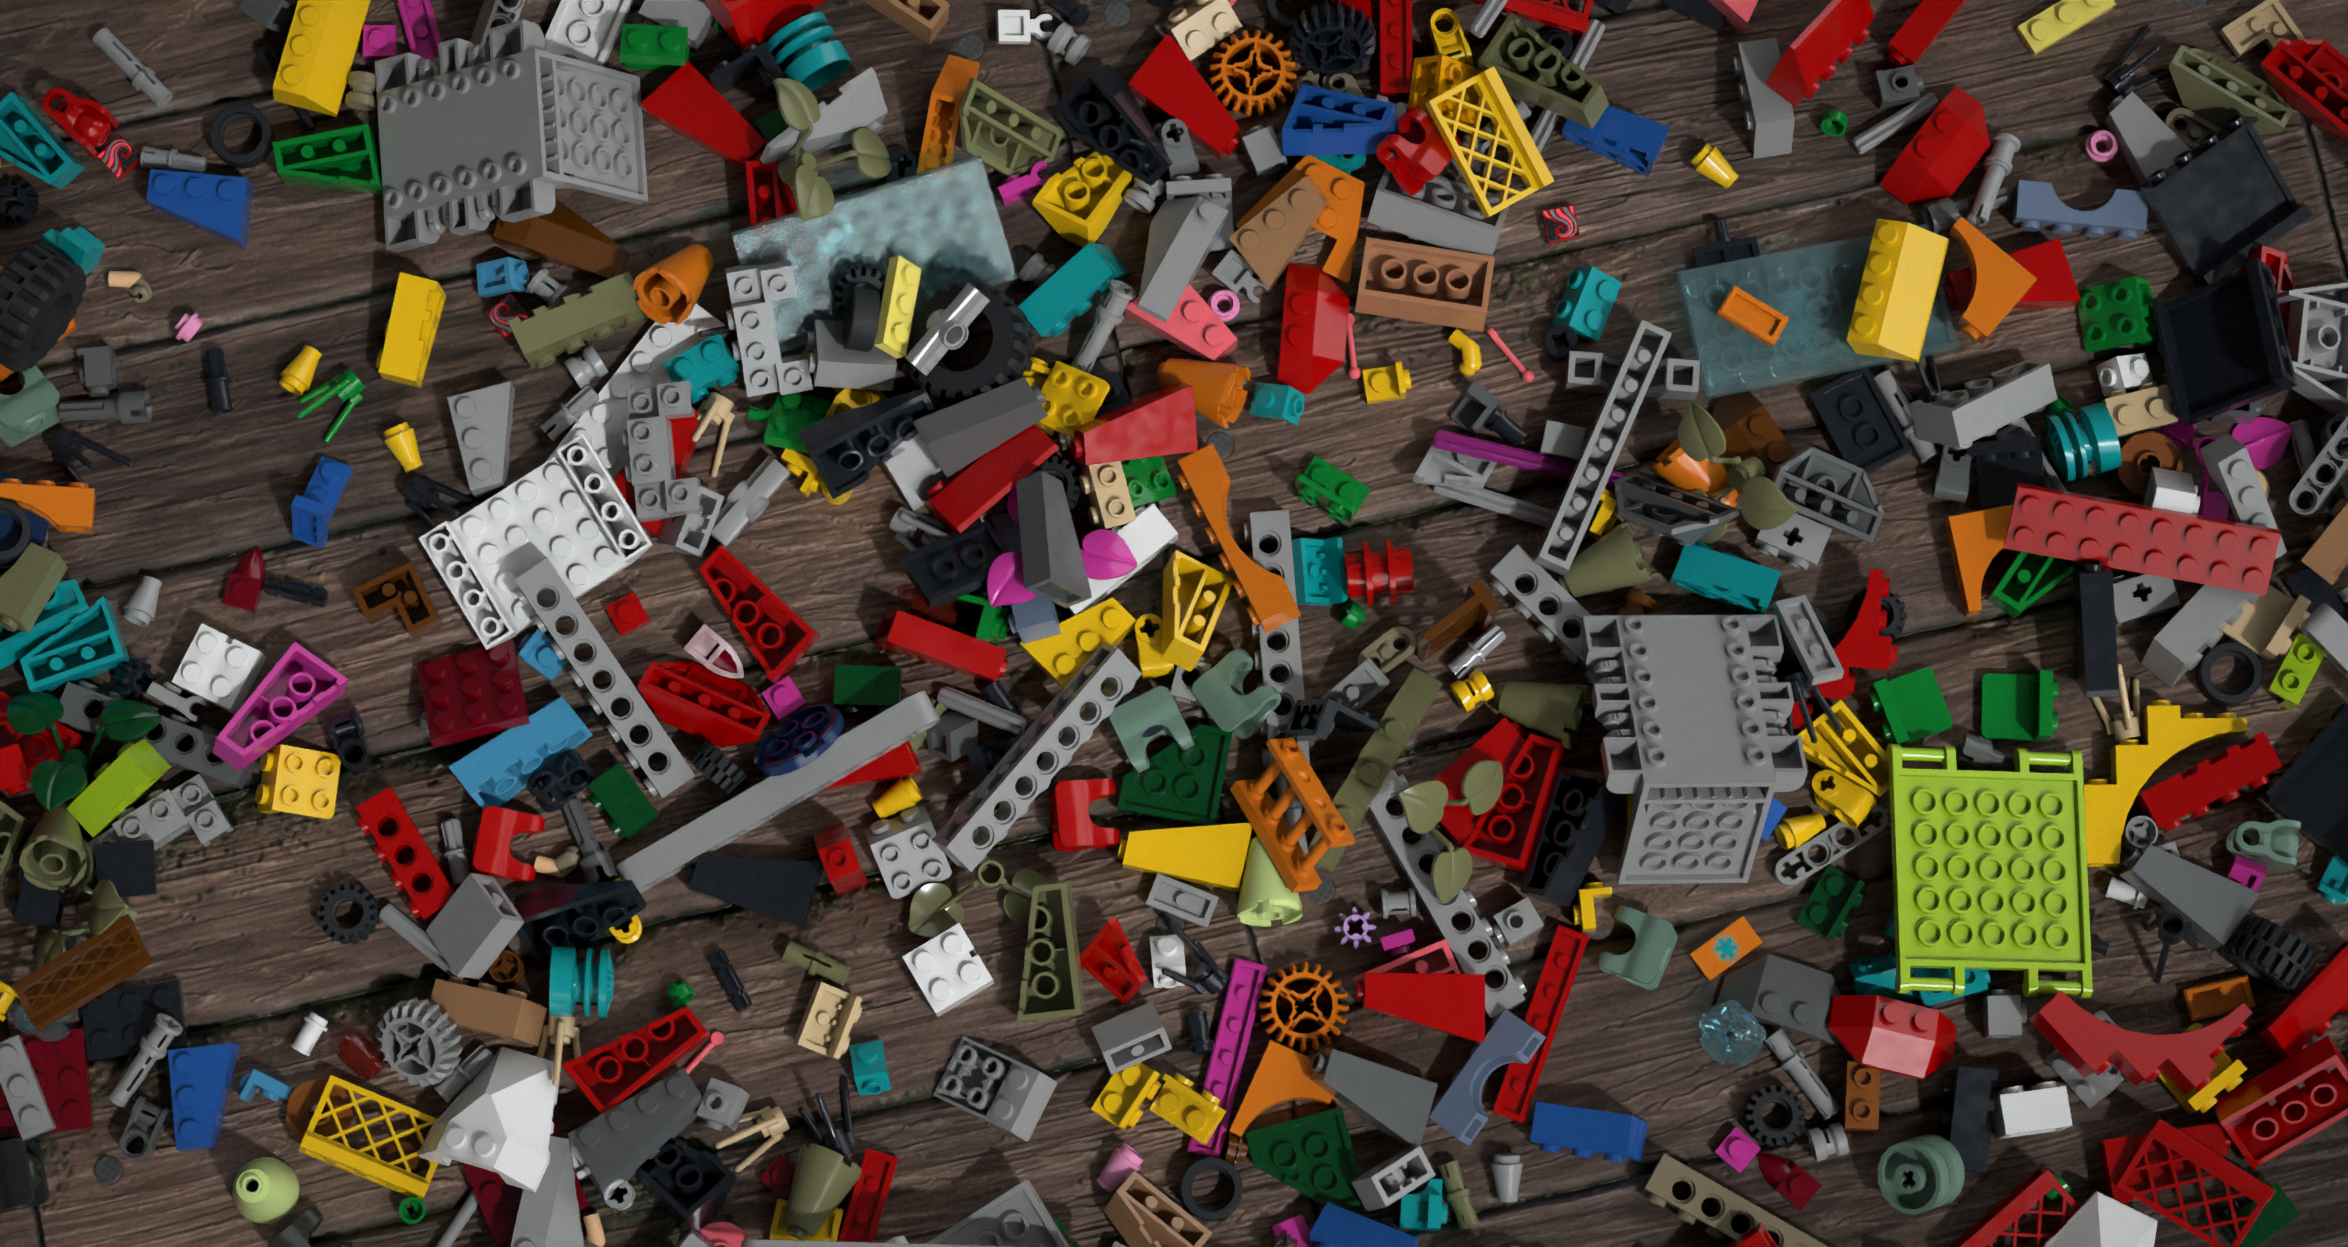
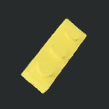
[2016,0,2116,56]
[874,255,921,359]

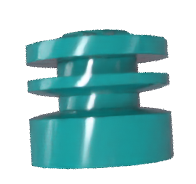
[766,12,852,92]
[2045,402,2121,483]
[549,946,614,1018]

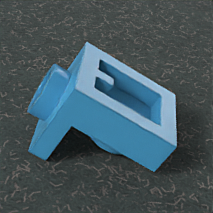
[476,257,530,297]
[518,629,569,683]
[238,1069,295,1103]

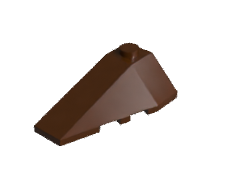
[493,198,630,280]

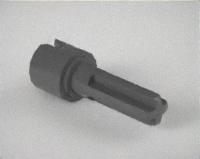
[1921,186,2013,234]
[58,391,153,424]
[1956,732,2048,773]
[562,798,619,883]

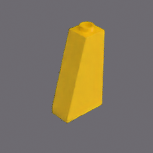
[1118,823,1253,892]

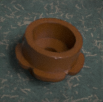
[1222,1134,1248,1166]

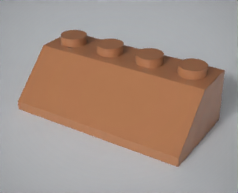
[1355,237,1495,332]

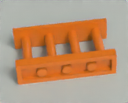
[1230,737,1356,893]

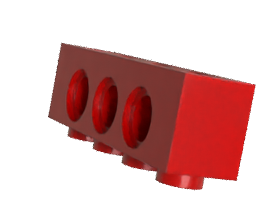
[356,787,456,922]

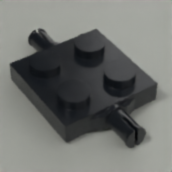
[1692,219,1770,329]

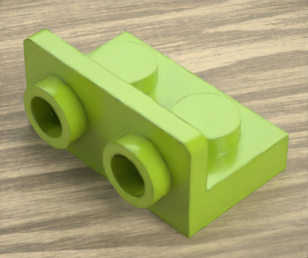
[2269,633,2324,711]

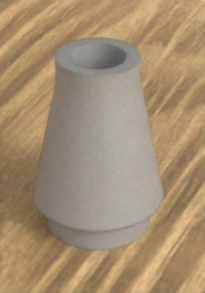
[123,576,162,627]
[1490,1153,1523,1202]

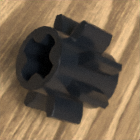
[113,657,156,700]

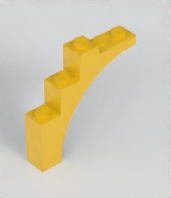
[2084,700,2247,867]

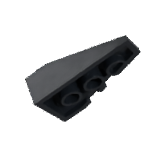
[1051,64,1173,186]
[798,388,936,499]
[514,880,646,968]
[634,1138,737,1232]

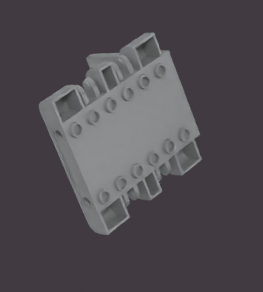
[375,19,648,253]
[1580,615,1808,884]

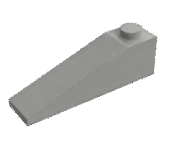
[759,67,888,164]
[1137,196,1228,322]
[511,1136,584,1247]

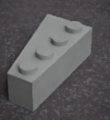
[1909,360,2057,450]
[2141,585,2261,689]

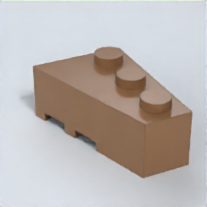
[862,0,950,45]
[1228,175,1329,289]
[2301,498,2348,585]
[430,976,550,1047]
[1104,1170,1213,1247]

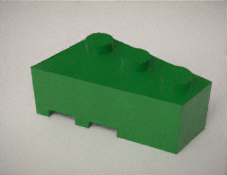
[272,124,383,194]
[1987,551,2083,618]

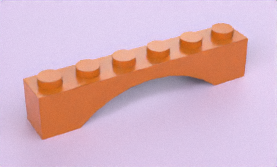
[1176,443,1301,633]
[0,478,96,534]

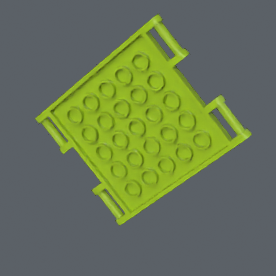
[1886,744,2093,998]

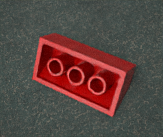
[705,0,828,51]
[1765,0,1875,107]
[922,424,1059,533]
[2255,939,2348,1061]
[2214,1035,2348,1169]

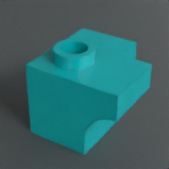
[41,226,105,276]
[1399,1179,1448,1231]

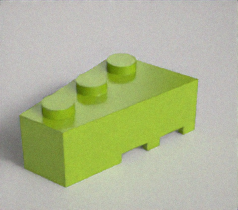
[66,738,171,837]

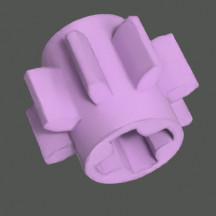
[1334,907,1376,950]

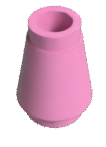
[1096,1143,1144,1193]

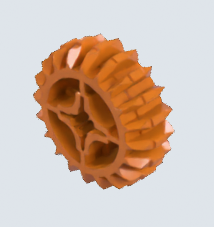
[1210,30,1296,117]
[1259,962,1349,1052]

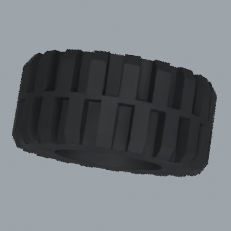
[0,243,87,372]
[905,280,1035,406]

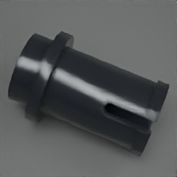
[1048,0,1091,27]
[1486,408,1529,448]
[1186,1011,1214,1055]

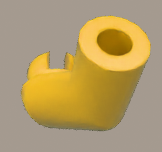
[1448,328,1482,376]

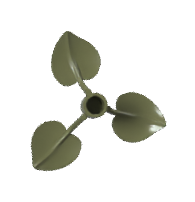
[772,78,892,223]
[1678,402,1798,543]
[1397,760,1503,903]
[908,790,1049,938]
[36,839,137,985]

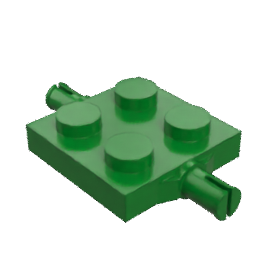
[748,392,833,454]

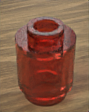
[909,592,960,628]
[337,1033,387,1081]

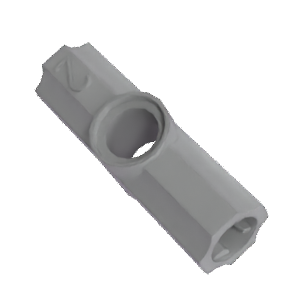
[905,283,990,376]
[710,455,791,547]

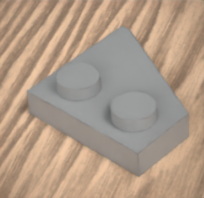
[1412,429,1497,490]

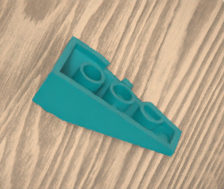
[0,579,89,670]

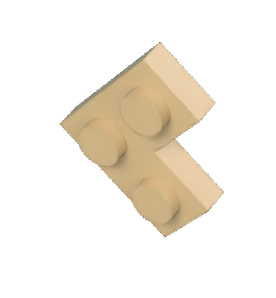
[2219,0,2305,58]

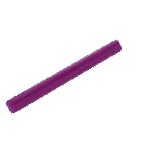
[1432,430,1623,490]

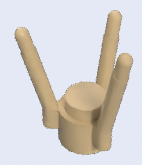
[692,392,735,478]
[2092,663,2143,742]
[536,1016,581,1086]
[715,1105,790,1172]

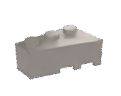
[1732,38,1795,159]
[447,381,515,498]

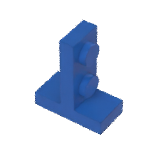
[291,456,353,549]

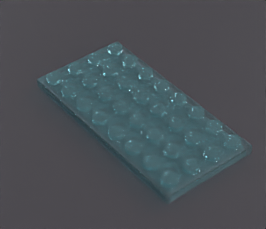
[731,155,1017,353]
[1677,224,1958,399]

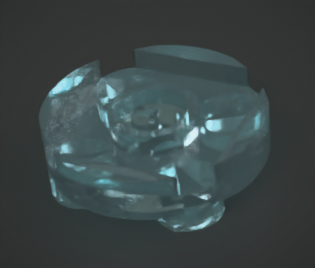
[1698,1000,1766,1067]

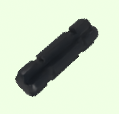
[264,576,329,607]
[708,949,752,1012]

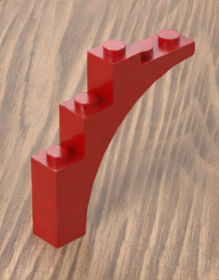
[1782,569,1898,730]
[2029,991,2253,1094]

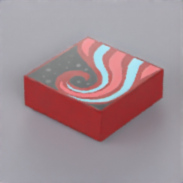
[97,134,141,181]
[1541,205,1580,244]
[485,293,529,340]

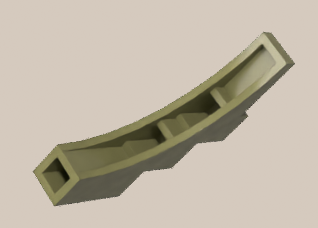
[0,542,68,633]
[1308,667,1443,872]

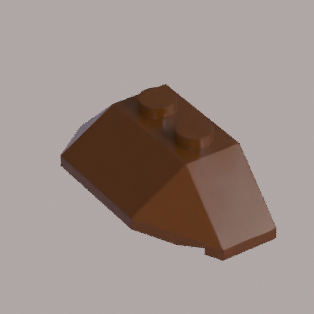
[1712,385,1796,494]

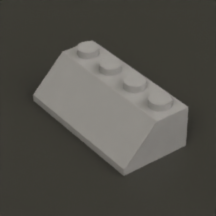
[1367,167,1510,256]

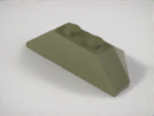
[2168,45,2294,135]
[959,78,1064,177]

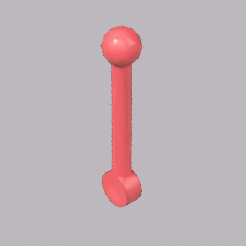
[1347,313,1361,379]
[1486,328,1535,382]
[685,1032,724,1074]

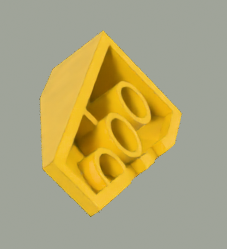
[1032,151,1135,248]

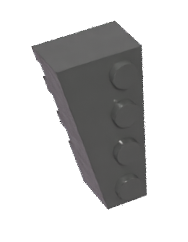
[567,1068,702,1201]

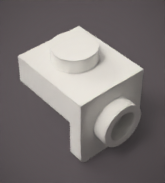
[2096,353,2153,396]
[1150,934,1186,988]

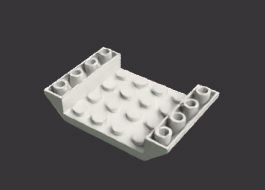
[418,433,653,650]

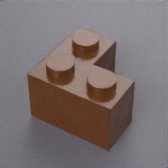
[352,561,444,639]

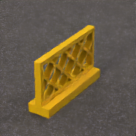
[1425,66,1554,219]
[298,1075,438,1201]

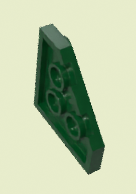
[1118,724,1233,826]
[1245,1107,1363,1210]

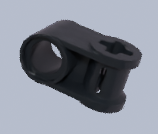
[324,706,373,773]
[526,750,594,813]

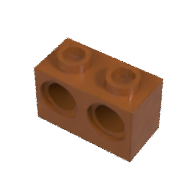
[1841,1061,1881,1132]

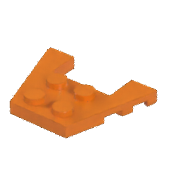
[1236,155,1366,284]

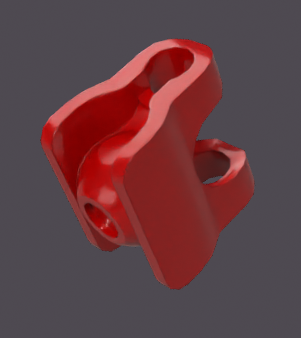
[42,88,120,159]
[1376,107,1461,195]
[1048,779,1120,852]
[471,806,546,883]

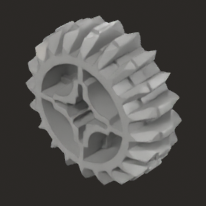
[375,997,464,1087]

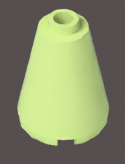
[1237,834,1303,927]
[232,1157,299,1224]

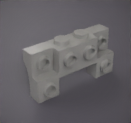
[725,260,813,397]
[622,381,703,522]
[88,774,234,899]

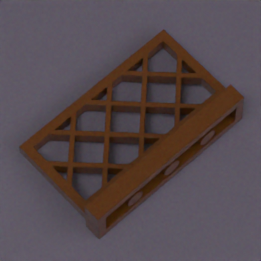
[1417,578,1499,662]
[12,914,153,1033]

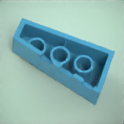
[449,696,593,810]

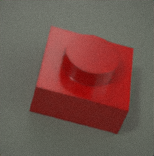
[605,592,650,637]

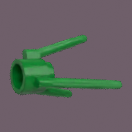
[296,368,365,443]

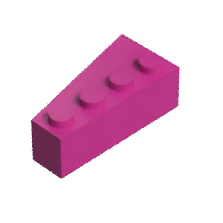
[212,642,348,771]

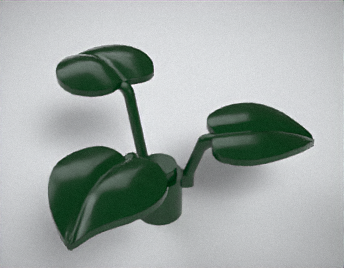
[7,692,162,813]

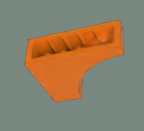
[916,55,980,182]
[1949,216,2037,344]
[1944,505,2012,617]
[1229,1040,1339,1137]

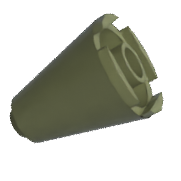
[1558,520,1653,597]
[1495,681,1590,750]
[19,803,87,890]
[783,1143,862,1240]

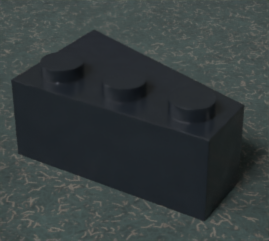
[1940,1066,1999,1175]

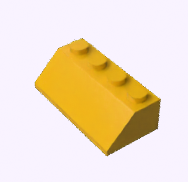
[272,0,371,117]
[1847,219,1949,362]

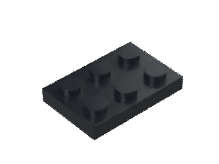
[1807,365,1912,475]
[899,520,1009,609]
[81,980,189,1062]

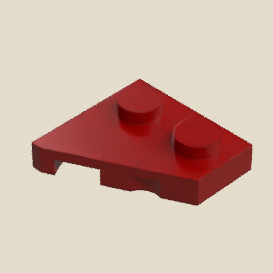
[1080,916,1147,1005]

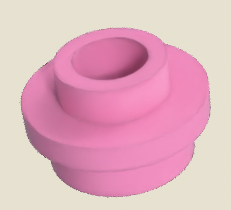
[2085,130,2118,162]
[1208,289,1240,322]
[174,312,204,343]

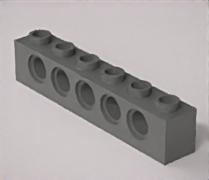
[57,680,254,790]

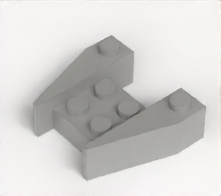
[2277,282,2348,417]

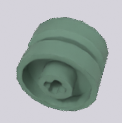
[1878,1134,1965,1215]

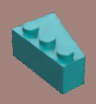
[0,92,86,189]
[1018,243,1130,338]
[1669,541,1781,615]
[20,596,130,693]

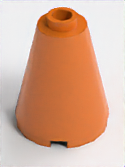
[633,244,714,326]
[1156,357,1251,429]
[1651,438,1739,508]

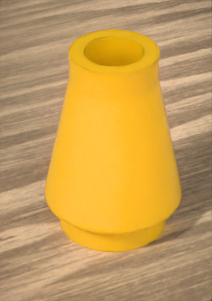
[1690,143,1739,190]
[279,345,322,396]
[383,422,423,473]
[872,776,923,819]
[1774,811,1826,850]

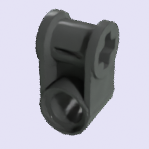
[1152,119,1199,183]
[1932,445,1972,503]
[119,1095,173,1163]

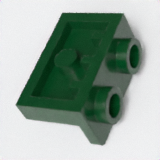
[1795,864,1866,942]

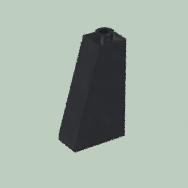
[2074,561,2119,698]
[686,857,824,929]

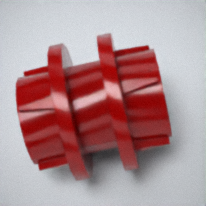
[1344,539,1414,606]

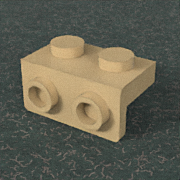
[1162,0,1242,61]
[2102,382,2178,437]
[1079,461,1136,530]
[793,981,862,1059]

